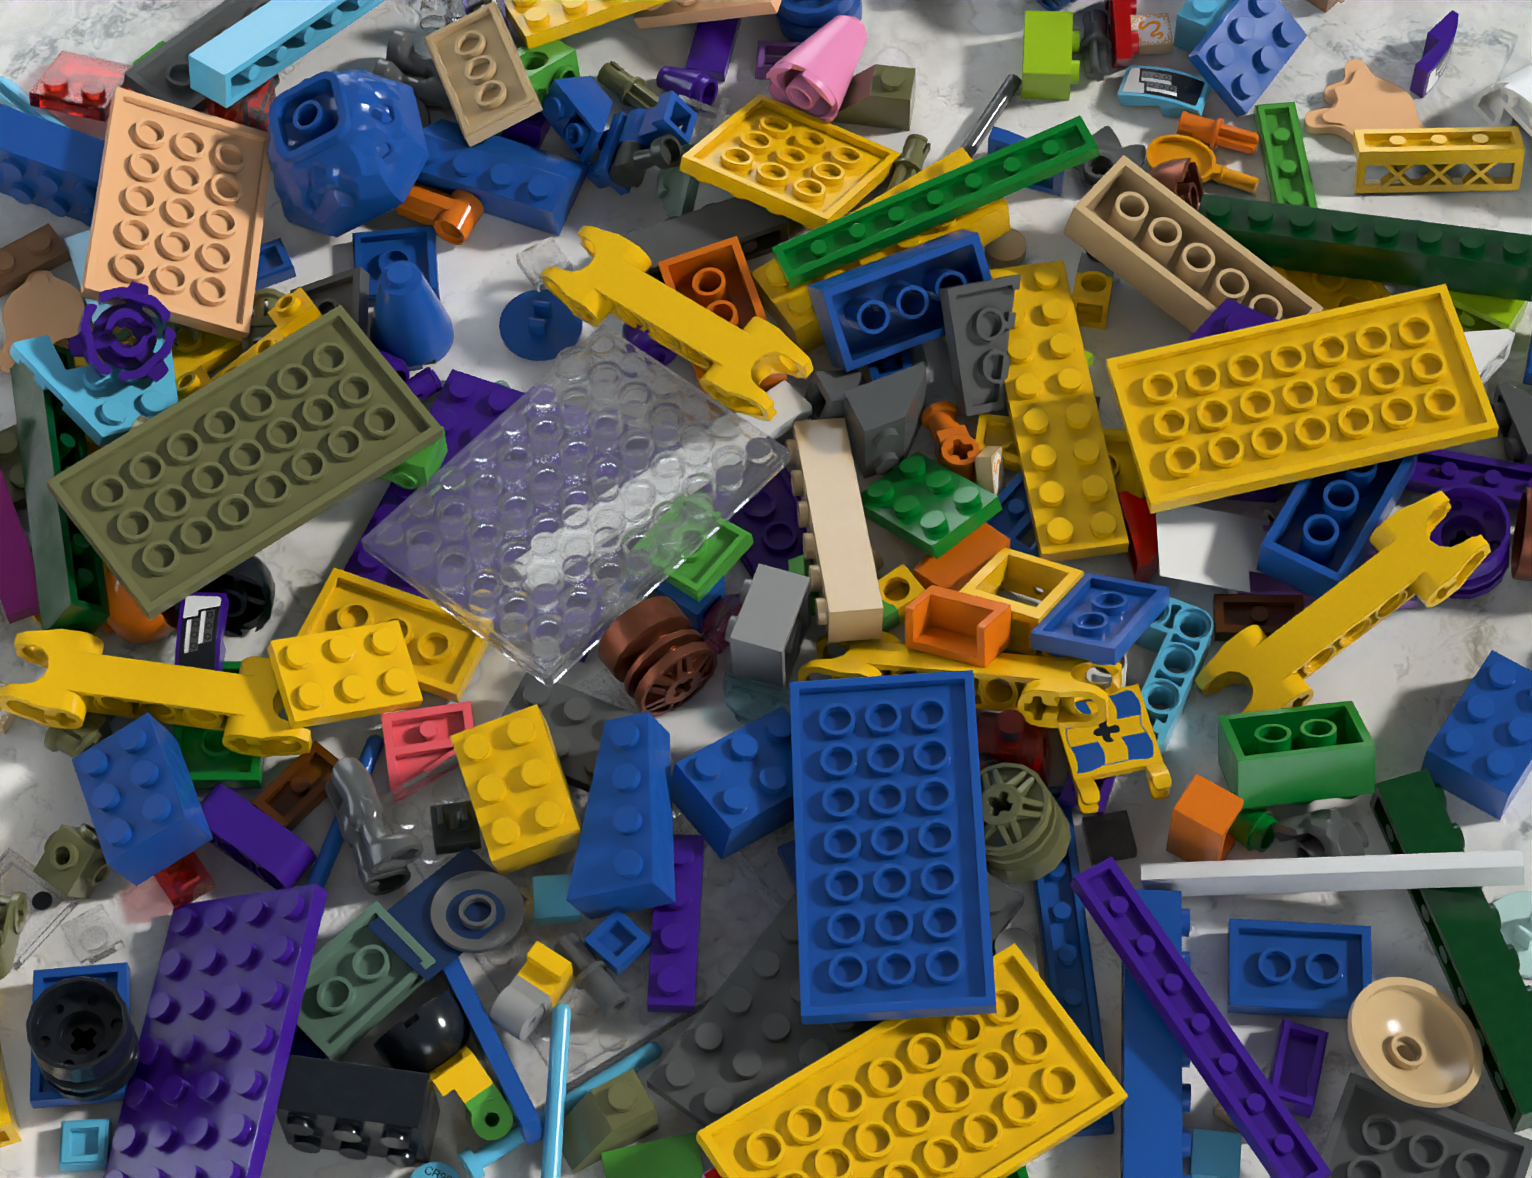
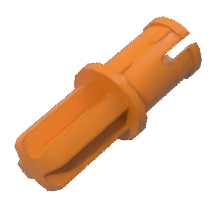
[1176,111,1259,155]

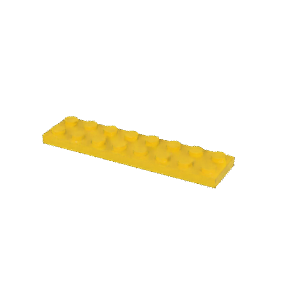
[989,260,1129,562]

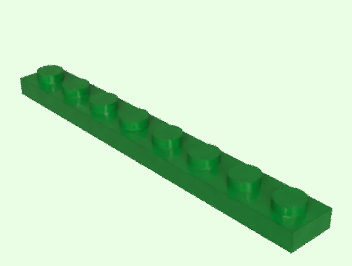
[772,115,1099,289]

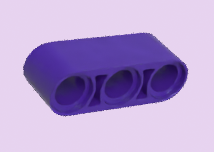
[200,784,317,890]

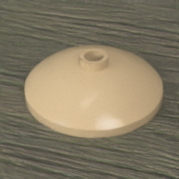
[1347,977,1483,1108]

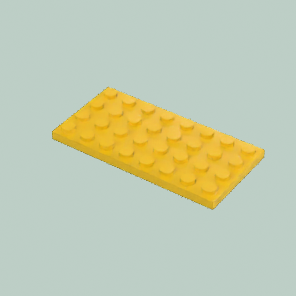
[1106,284,1499,514]
[696,943,1128,1178]

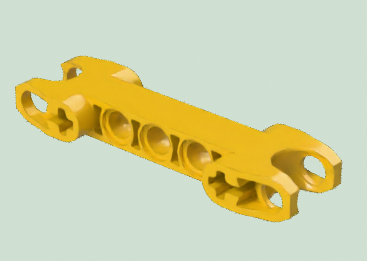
[541,225,814,422]
[1194,491,1491,713]
[0,629,312,757]
[798,631,1122,728]

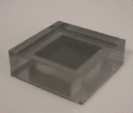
[1081,810,1137,865]

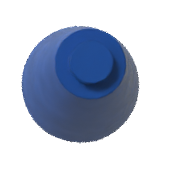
[370,261,454,371]

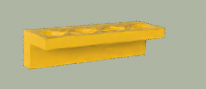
[1353,126,1525,194]

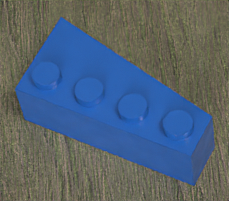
[566,711,675,920]

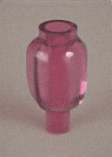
[702,589,743,655]

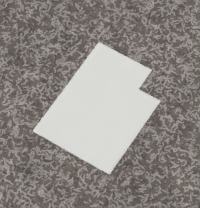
[1156,505,1269,593]

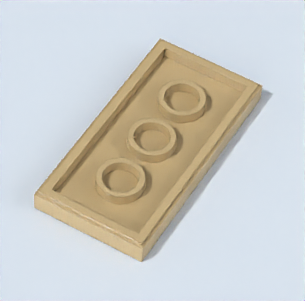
[424,1,543,147]

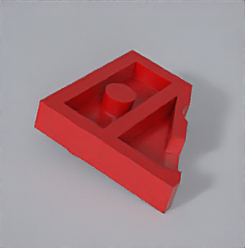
[1104,0,1139,68]

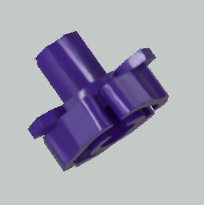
[67,281,175,383]

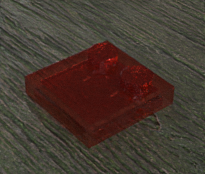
[29,50,133,122]

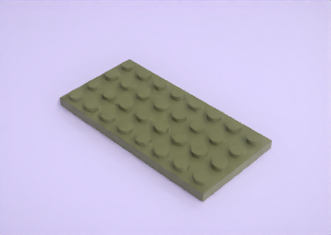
[46,305,443,620]

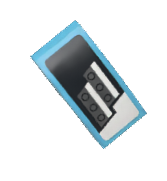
[1117,65,1212,117]

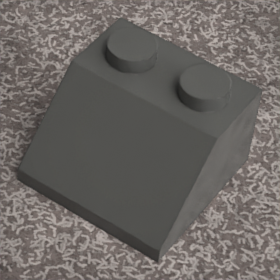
[844,363,926,479]

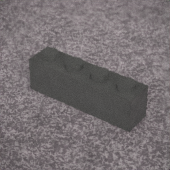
[622,197,789,283]

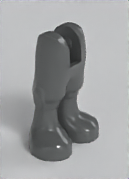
[373,29,453,110]
[325,757,424,896]

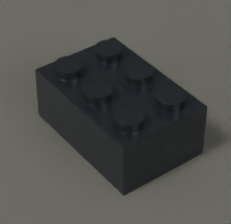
[276,1054,440,1167]

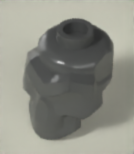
[1271,809,1369,858]

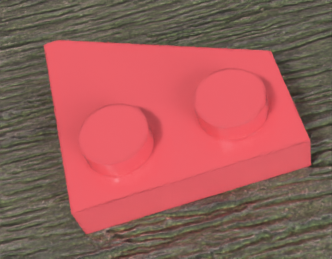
[381,701,474,801]

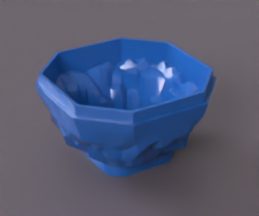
[267,68,429,238]

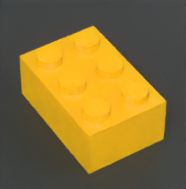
[450,704,582,876]

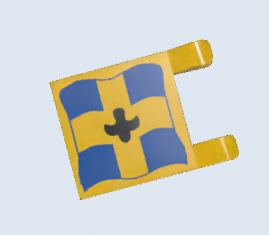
[1057,684,1172,814]

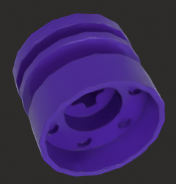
[1430,484,1510,599]

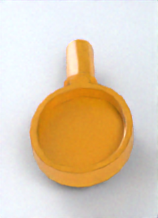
[1146,134,1259,194]

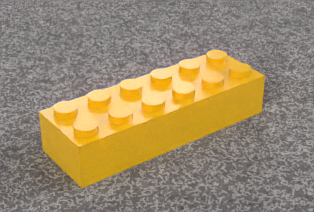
[751,147,1011,354]

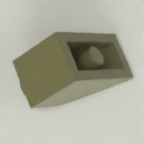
[832,64,916,131]
[562,1069,659,1174]

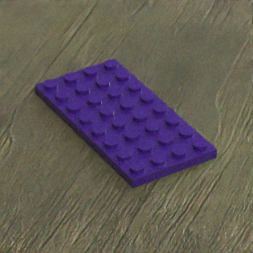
[103,884,328,1178]

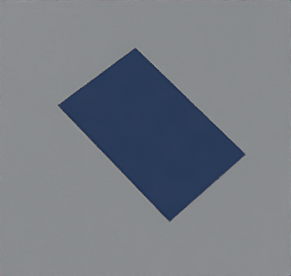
[367,846,528,982]

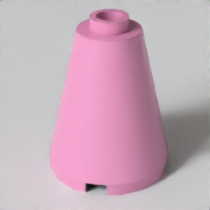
[766,15,868,123]

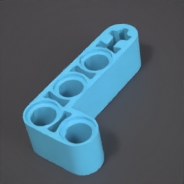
[1135,597,1213,772]

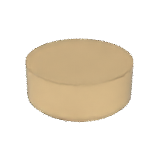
[985,228,1026,268]

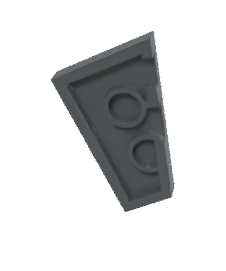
[939,274,1021,417]

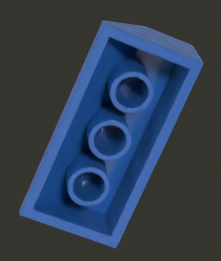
[416,119,589,236]

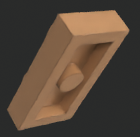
[0,223,71,297]

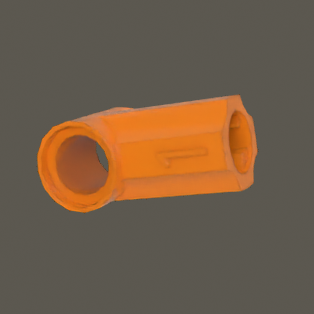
[396,182,484,245]

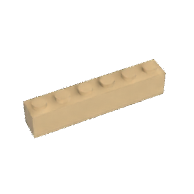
[785,418,883,643]

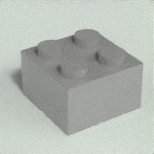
[725,564,811,696]

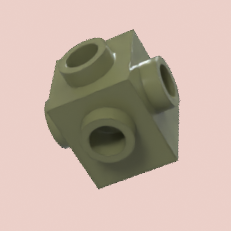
[33,823,111,899]

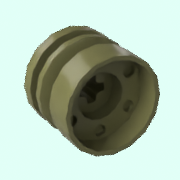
[980,762,1071,884]

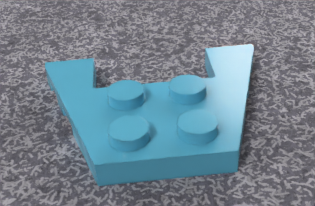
[9,316,178,447]

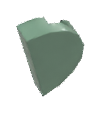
[656,144,699,217]

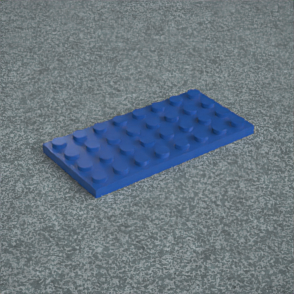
[789,670,997,1025]

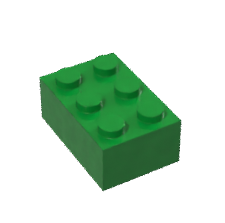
[1217,700,1376,810]

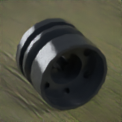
[26,976,140,1102]

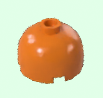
[101,569,179,644]

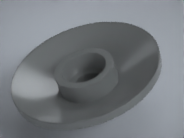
[430,870,525,953]

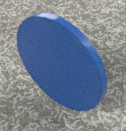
[499,289,583,361]

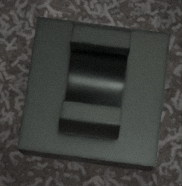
[430,800,482,855]

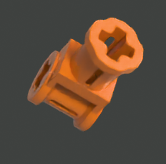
[920,400,980,483]

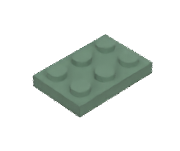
[297,900,436,1061]

